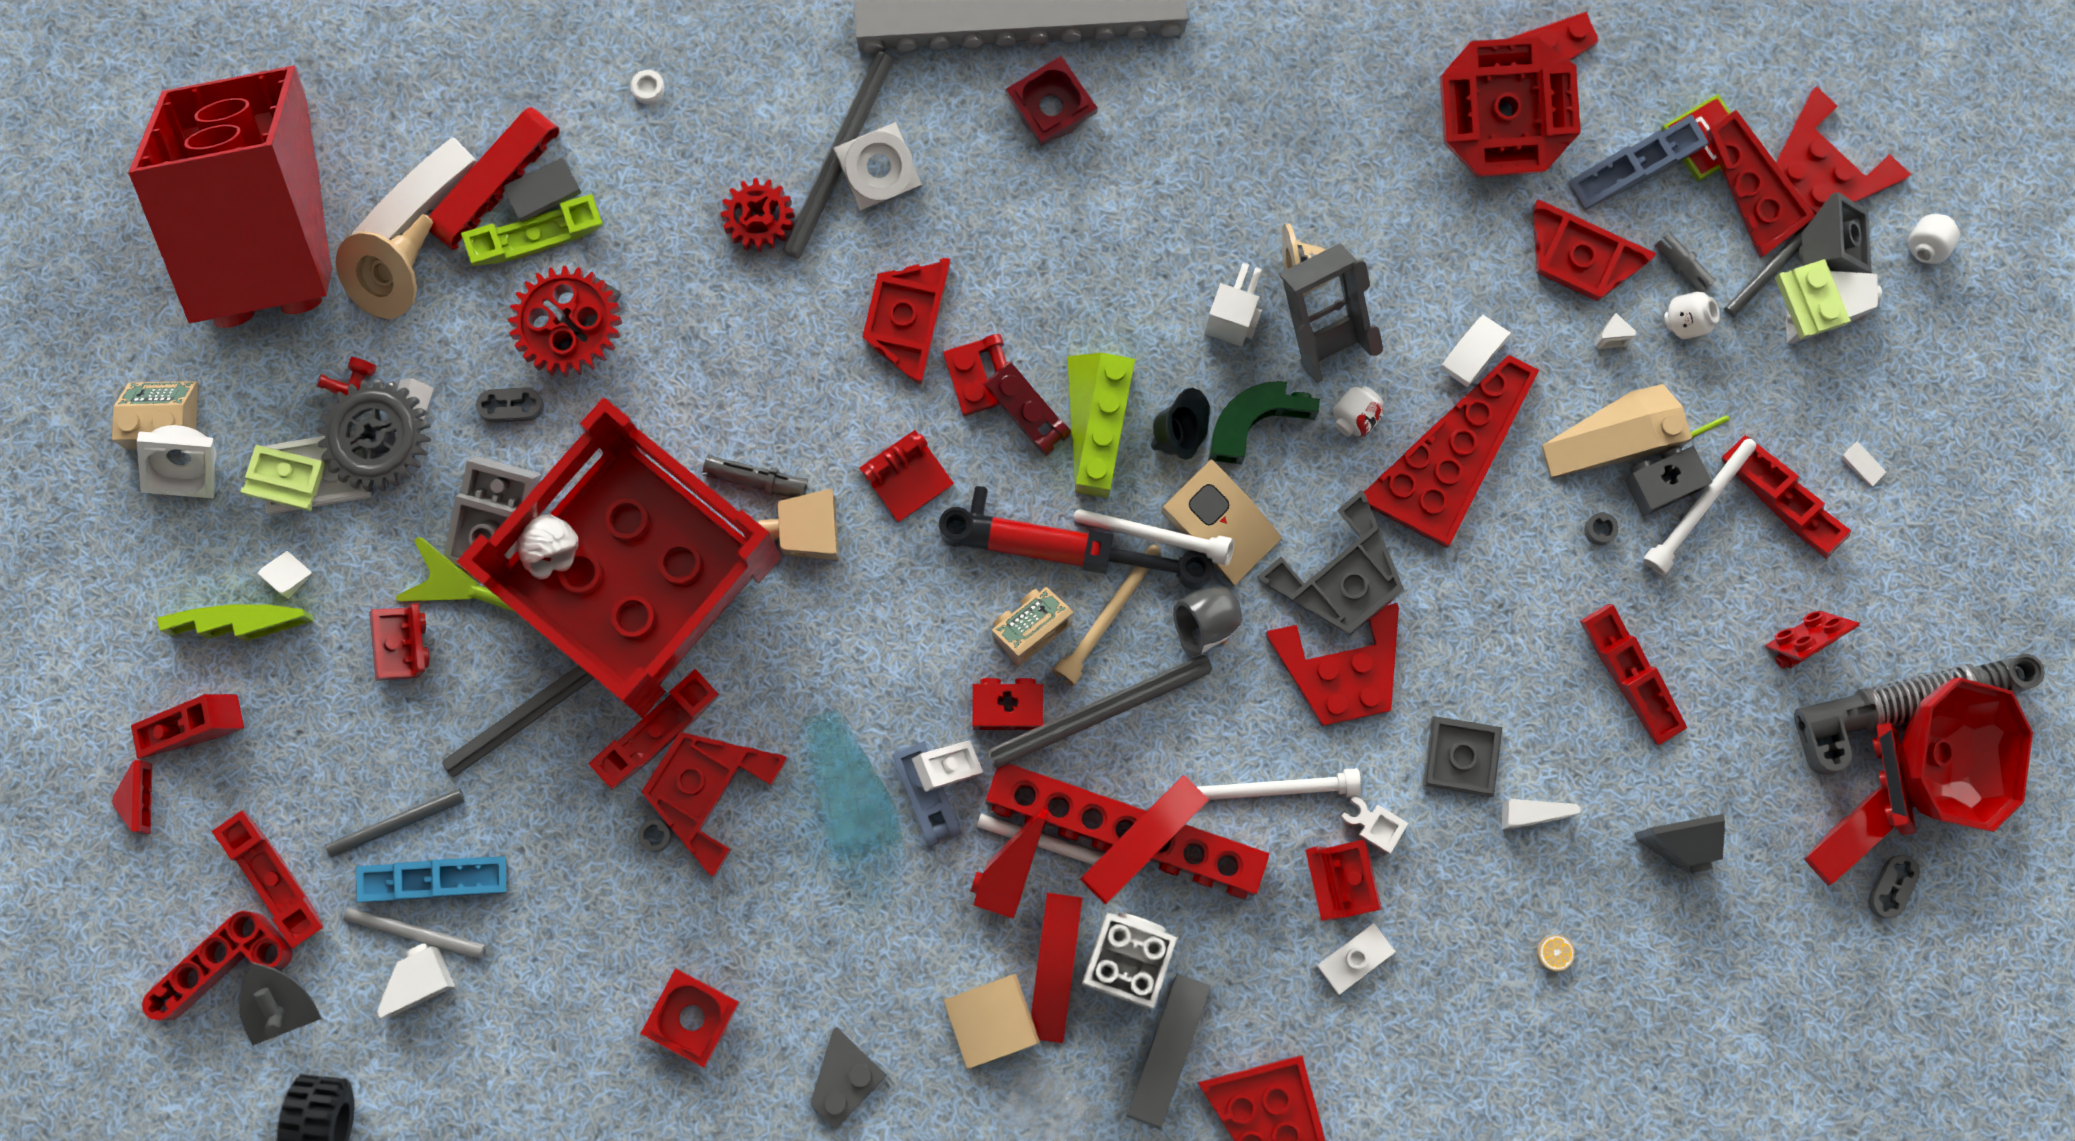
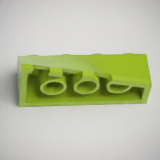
[1067,352,1135,499]

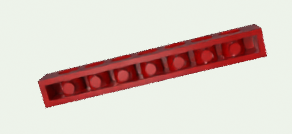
[985,763,1270,900]

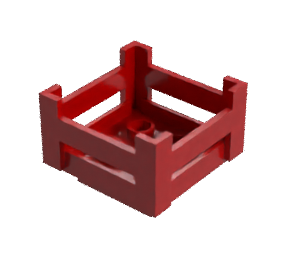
[456,397,782,719]

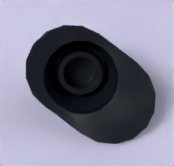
[1151,388,1210,460]

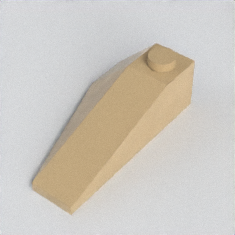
[1542,384,1692,478]

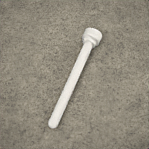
[1642,439,1756,576]
[1073,509,1234,566]
[1197,768,1361,800]

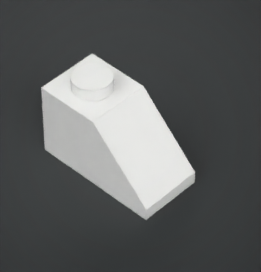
[377,944,455,1019]

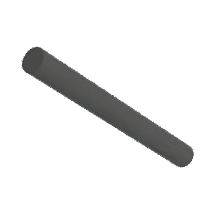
[1724,221,1811,318]
[326,788,465,857]

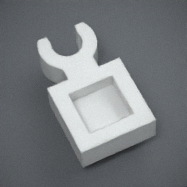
[1340,797,1409,855]

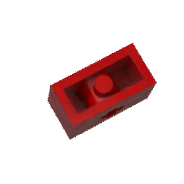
[972,678,1043,730]

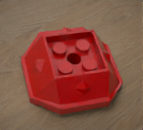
[1439,37,1581,178]

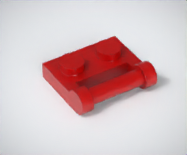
[943,334,1007,417]

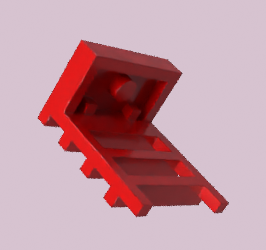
[1305,839,1382,921]

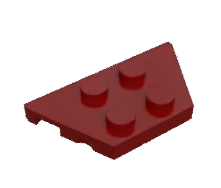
[1533,199,1656,302]
[862,258,951,384]

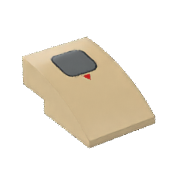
[1161,459,1282,586]

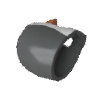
[1173,587,1243,656]

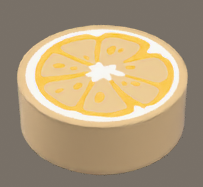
[1537,935,1575,971]

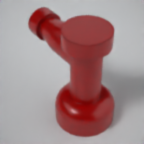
[316,356,377,403]

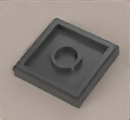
[1423,716,1503,797]

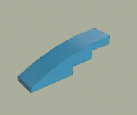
[356,856,506,903]

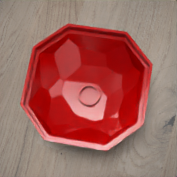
[1900,678,2033,832]

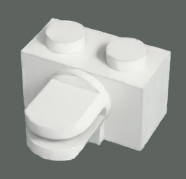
[1204,263,1262,347]

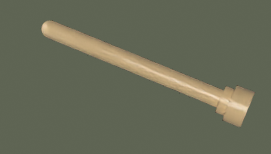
[1052,545,1161,686]

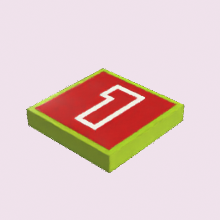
[1661,94,1731,182]

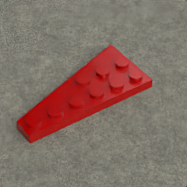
[1364,355,1539,548]

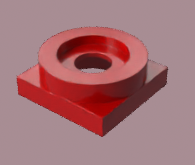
[640,968,740,1068]

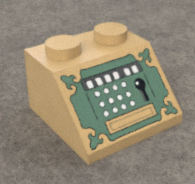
[112,381,198,450]
[992,587,1074,667]

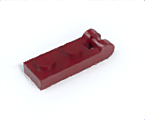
[983,361,1072,456]

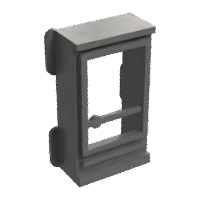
[1279,243,1383,383]

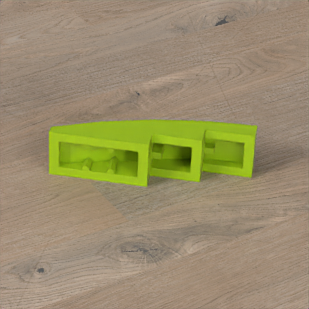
[156,604,313,642]

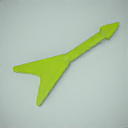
[396,537,516,613]

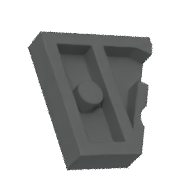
[810,1027,887,1129]

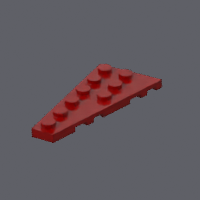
[1197,1055,1326,1141]

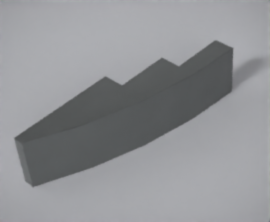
[1126,973,1211,1130]

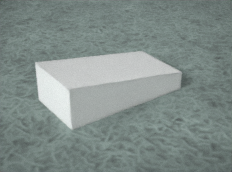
[1840,441,1886,487]

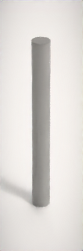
[343,907,485,959]

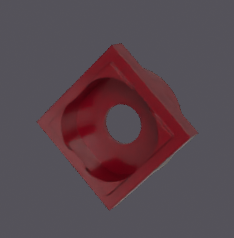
[1005,56,1098,147]

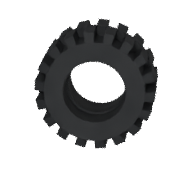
[276,1074,354,1141]

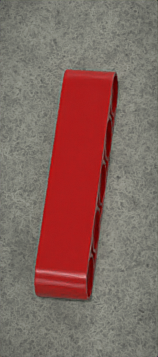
[428,107,560,250]

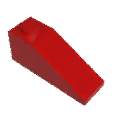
[131,694,244,759]
[970,808,1049,919]

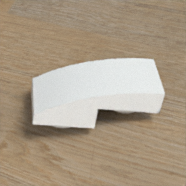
[1440,315,1511,387]

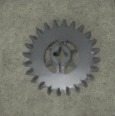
[317,379,431,492]

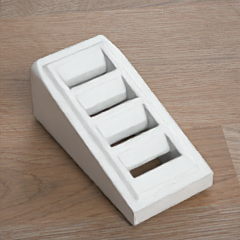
[1502,799,1580,830]

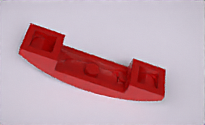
[588,669,719,790]
[211,810,324,949]

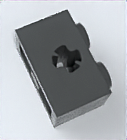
[1624,446,1713,517]

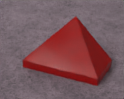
[112,760,152,835]

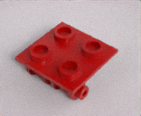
[859,430,954,523]
[1765,611,1861,669]

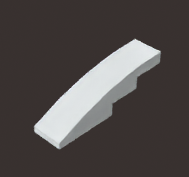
[352,137,477,240]

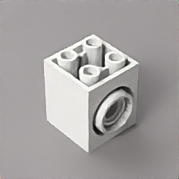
[1081,912,1177,1009]

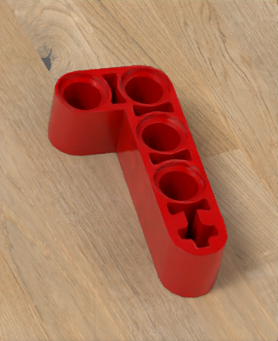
[142,911,292,1021]

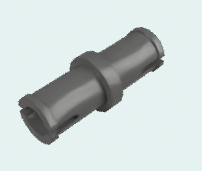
[1654,231,1717,292]

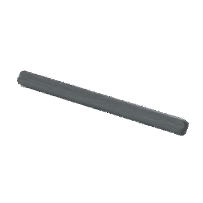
[783,51,893,259]
[988,655,1212,768]
[442,665,595,777]

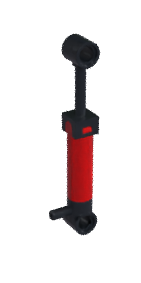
[939,486,1214,589]

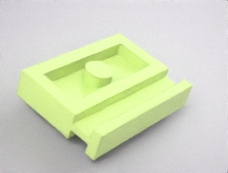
[1775,259,1851,340]
[240,445,326,511]

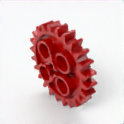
[508,265,622,377]

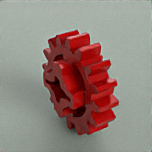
[720,177,795,252]

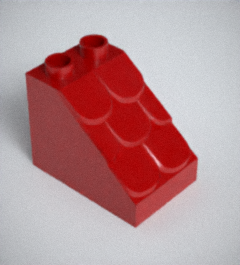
[128,65,332,328]

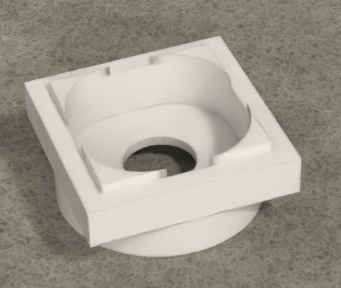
[833,122,922,211]
[137,425,217,498]

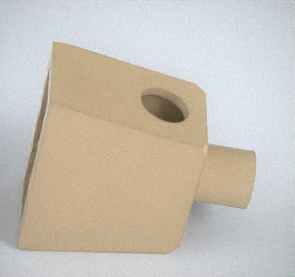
[759,489,839,560]

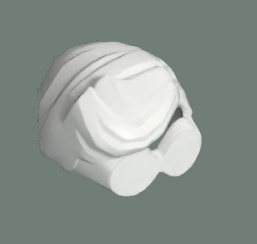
[517,514,578,579]

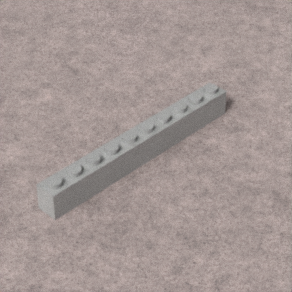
[854,0,1187,54]

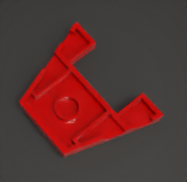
[1776,86,1911,215]
[1265,603,1399,727]
[641,732,788,877]

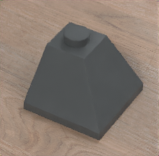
[1799,192,1872,274]
[1635,814,1725,873]

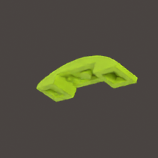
[461,194,603,266]

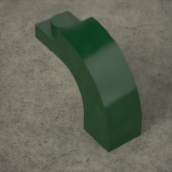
[1208,381,1320,465]

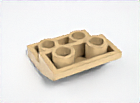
[944,974,1040,1069]

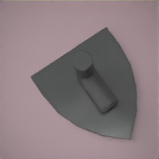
[239,962,322,1046]

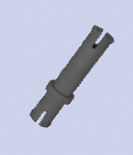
[703,454,808,498]

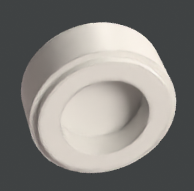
[631,70,665,104]

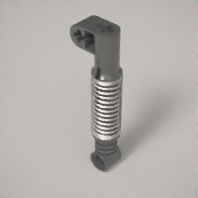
[1794,654,2045,775]

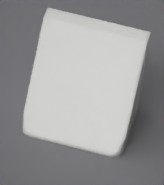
[258,551,313,599]

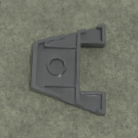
[1257,490,1404,636]

